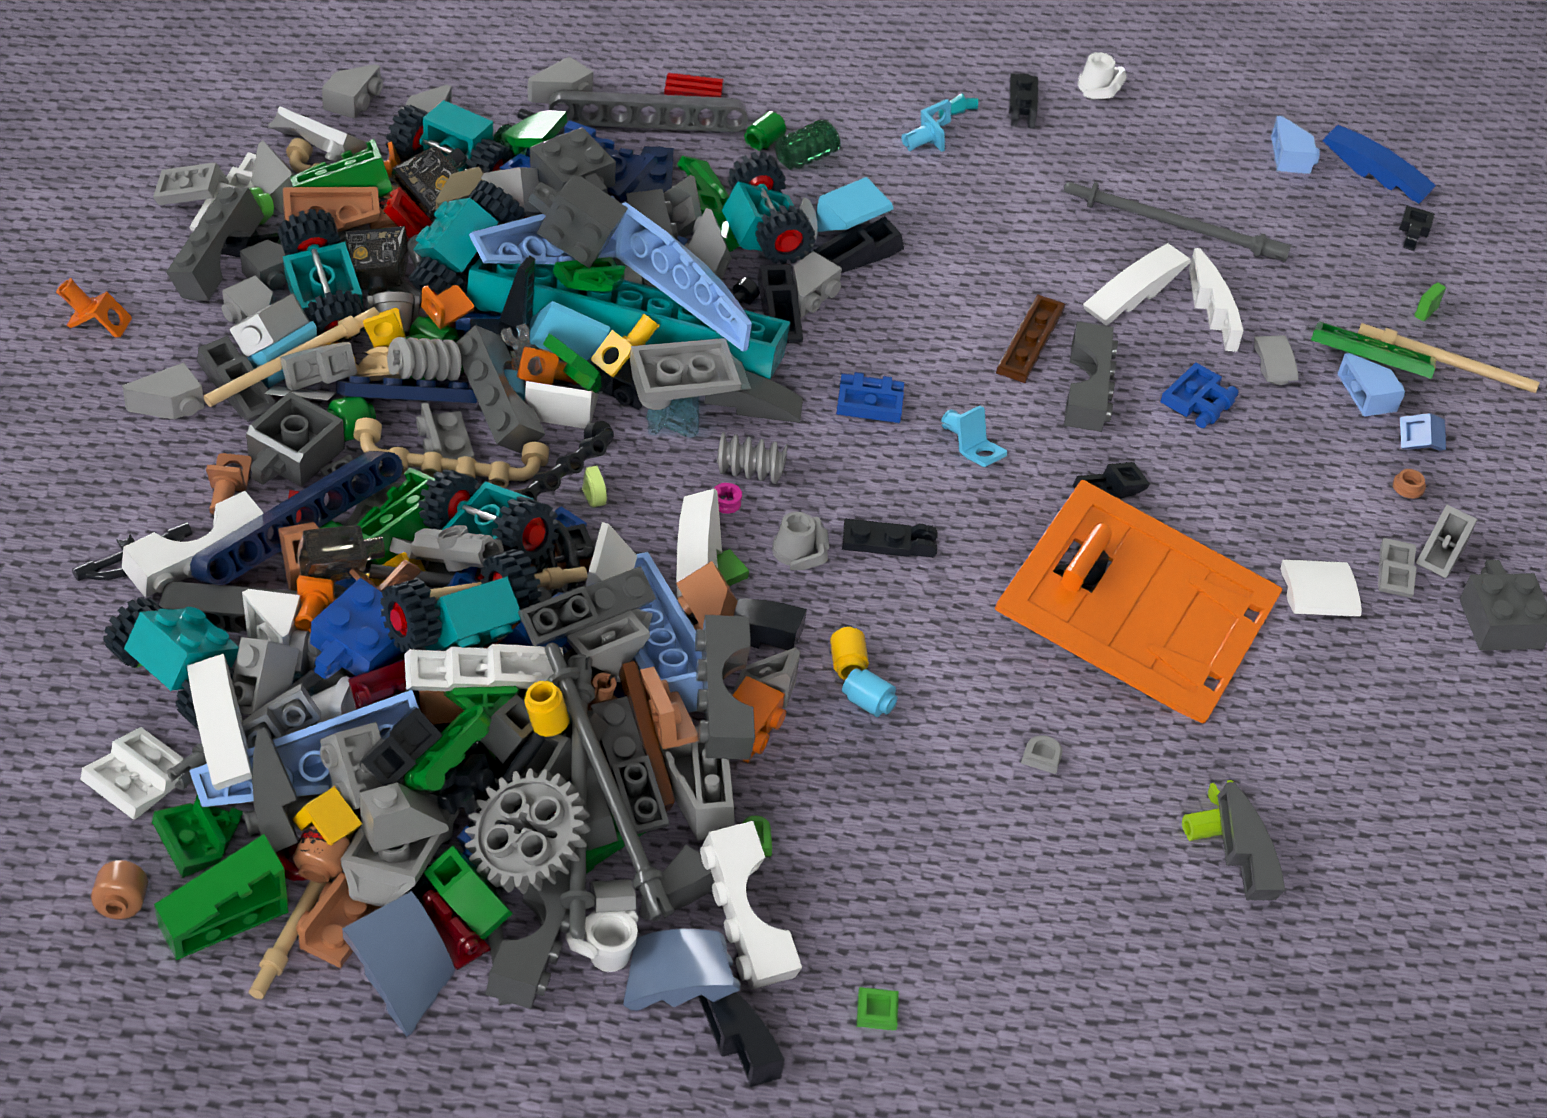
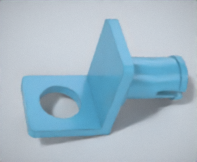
[901,99,951,152]
[941,406,1007,467]

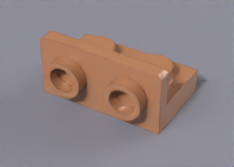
[640,667,698,749]
[297,872,381,968]

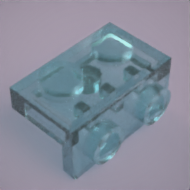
[646,396,699,438]

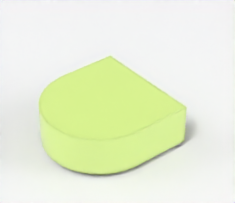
[582,466,607,508]

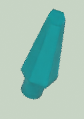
[938,93,978,118]

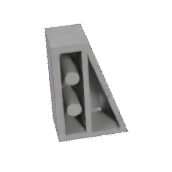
[658,726,735,840]

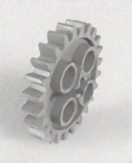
[465,768,590,894]

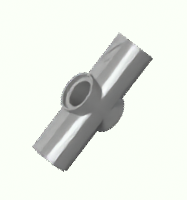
[411,525,504,571]

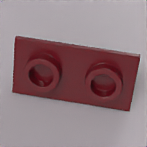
[348,659,419,710]
[422,889,491,970]

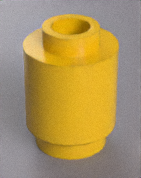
[830,627,869,680]
[524,681,570,737]

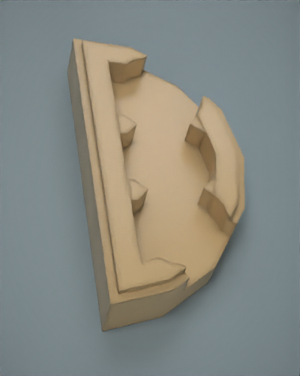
[348,346,402,382]

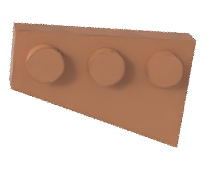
[283,187,380,232]

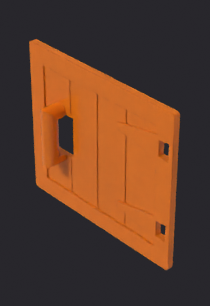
[995,480,1282,723]

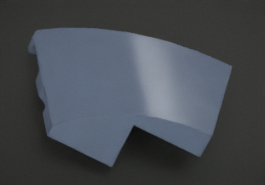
[342,891,455,1037]
[623,929,740,1011]

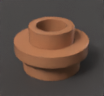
[1393,469,1426,499]

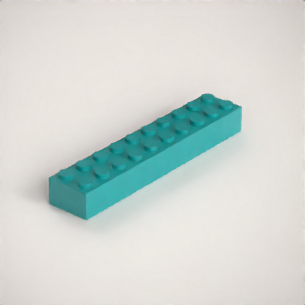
[466,258,790,380]

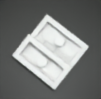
[1281,560,1362,616]
[80,727,185,820]

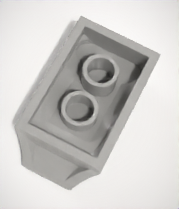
[268,106,381,162]
[630,338,751,410]
[341,789,459,907]

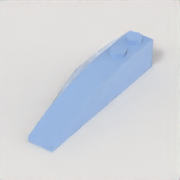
[469,196,618,264]
[615,202,752,352]
[632,552,703,713]
[189,690,419,807]

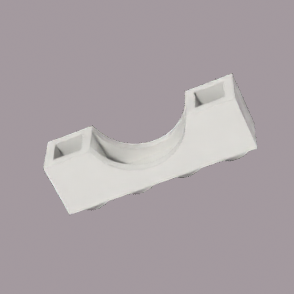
[122,491,263,598]
[700,821,802,990]

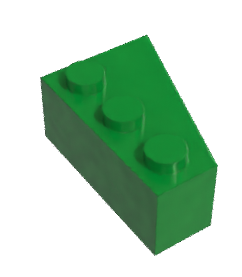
[290,139,393,198]
[350,467,435,569]
[154,834,289,960]

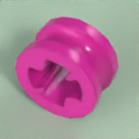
[714,483,742,514]

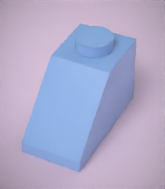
[1271,116,1320,174]
[1337,353,1405,416]

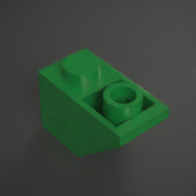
[424,846,513,941]

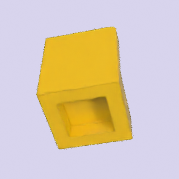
[293,786,362,845]

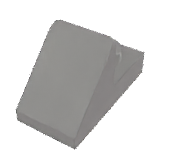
[663,175,702,237]

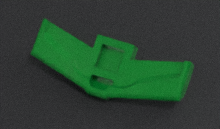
[677,156,739,252]

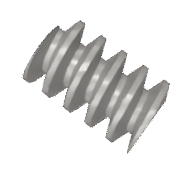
[387,337,462,381]
[717,432,788,484]

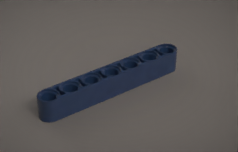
[190,451,403,585]

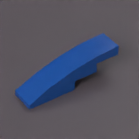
[1322,125,1436,203]

